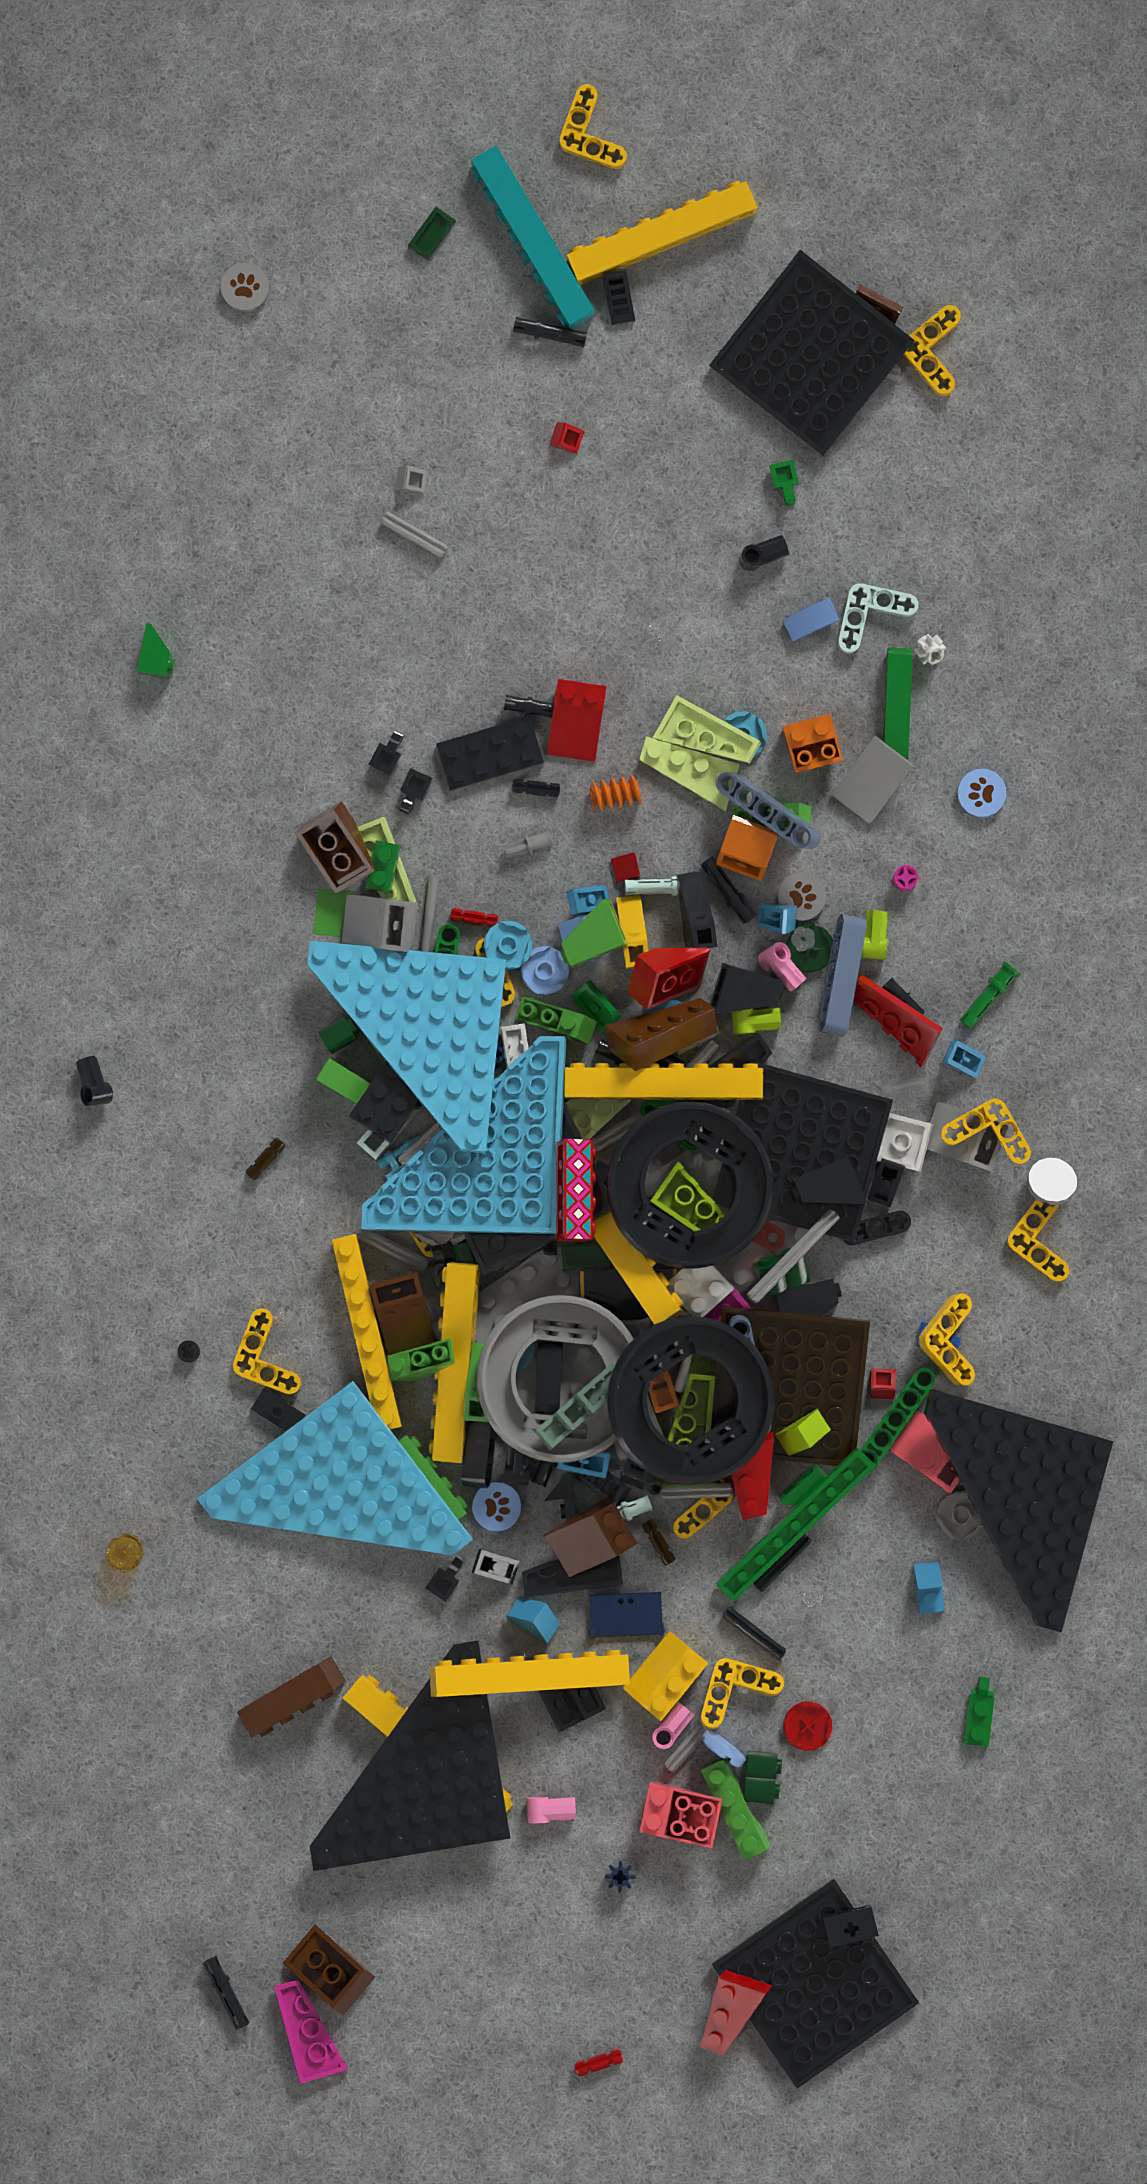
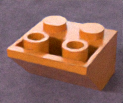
[782,714,843,774]
[716,815,778,882]

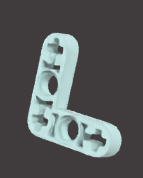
[838,584,918,654]

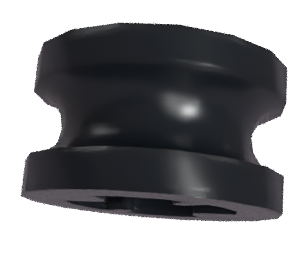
[177,1340,200,1363]

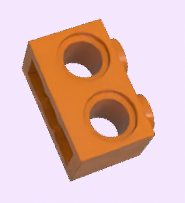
[648,1370,679,1413]

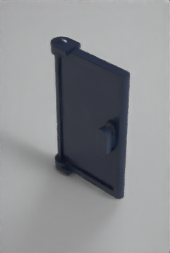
[589,1592,665,1639]

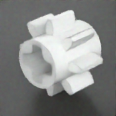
[914,634,946,665]

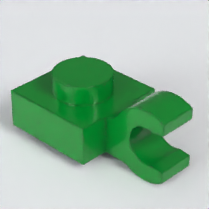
[769,460,799,506]

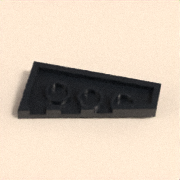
[685,1032,772,1109]
[522,1555,623,1598]

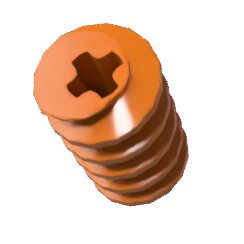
[589,775,642,813]

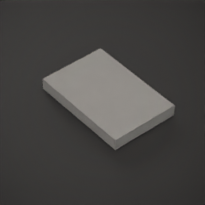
[831,736,914,824]

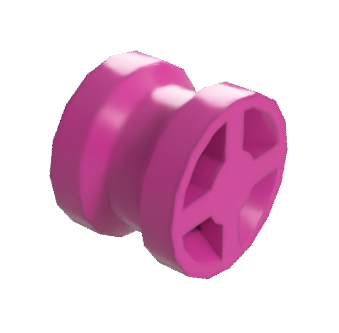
[893,865,918,891]

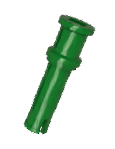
[959,961,1021,1029]

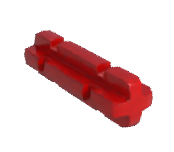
[450,908,498,928]
[574,2049,623,2077]

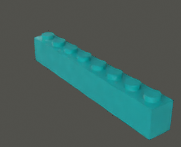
[470,145,595,329]

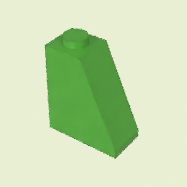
[560,898,628,967]
[316,1058,371,1104]

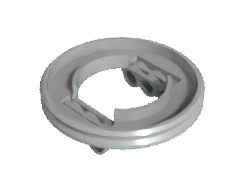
[477,1295,633,1462]

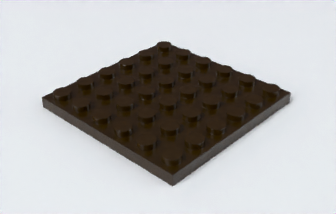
[711,1306,870,1466]

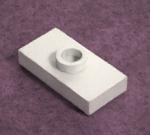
[500,1023,529,1069]

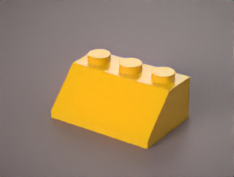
[623,1631,708,1721]

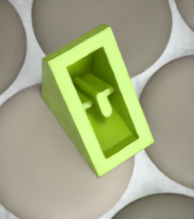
[775,1409,831,1456]

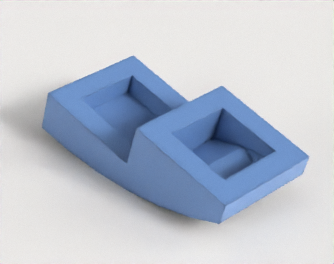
[783,598,840,642]

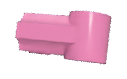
[758,942,806,992]
[652,1702,695,1749]
[527,1797,576,1823]

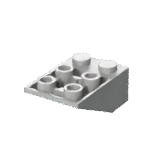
[342,894,418,952]
[927,1101,1009,1173]

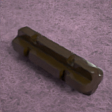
[246,1137,285,1180]
[642,1519,675,1566]

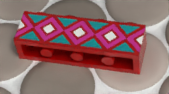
[556,1139,596,1242]

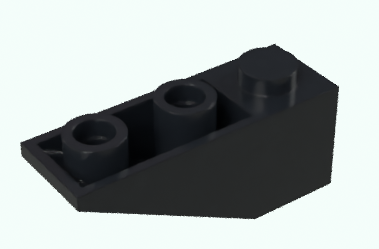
[676,870,718,949]

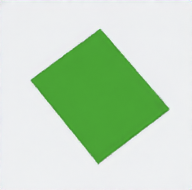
[313,888,354,937]

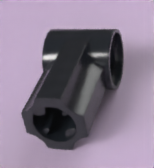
[739,535,789,571]
[76,1056,113,1106]
[504,1445,531,1486]

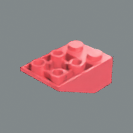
[888,1410,959,1493]
[640,1782,723,1848]

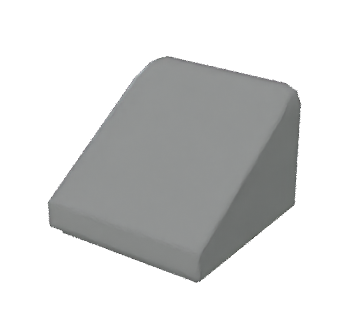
[395,465,427,495]

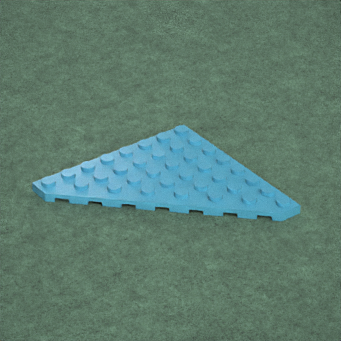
[307,941,506,1154]
[361,1036,566,1234]
[197,1381,473,1555]

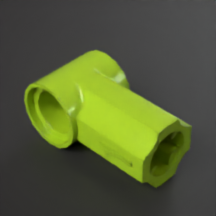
[861,910,888,960]
[732,1008,781,1035]

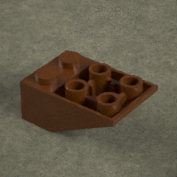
[369,1272,436,1355]

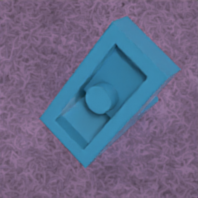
[566,885,609,917]
[913,1561,945,1614]

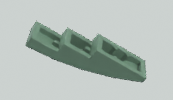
[534,1363,615,1450]

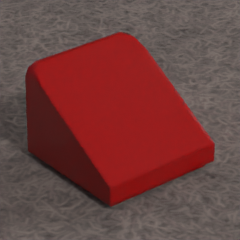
[549,422,585,454]
[611,852,640,883]
[870,1368,896,1400]

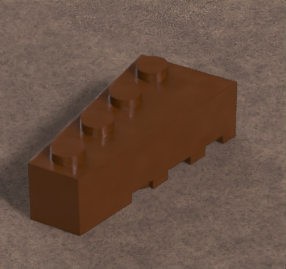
[605,998,717,1071]
[237,1656,346,1738]

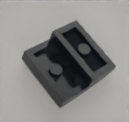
[538,1687,606,1732]

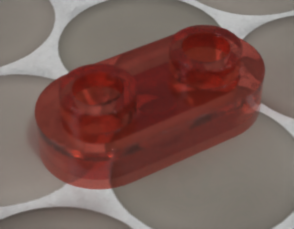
[753,1220,785,1250]

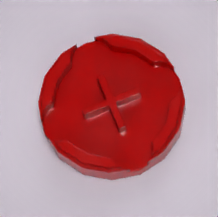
[783,1701,833,1751]

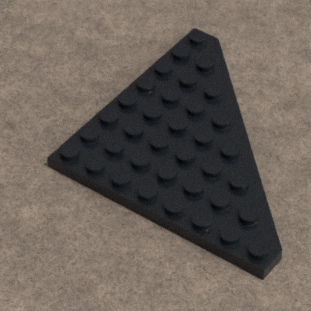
[924,1389,1114,1633]
[309,1640,511,1871]

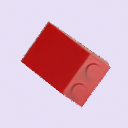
[547,679,607,762]
[627,947,710,1010]

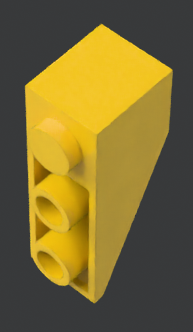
[616,895,649,970]

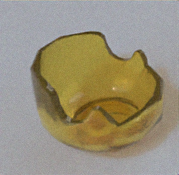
[105,1533,144,1573]

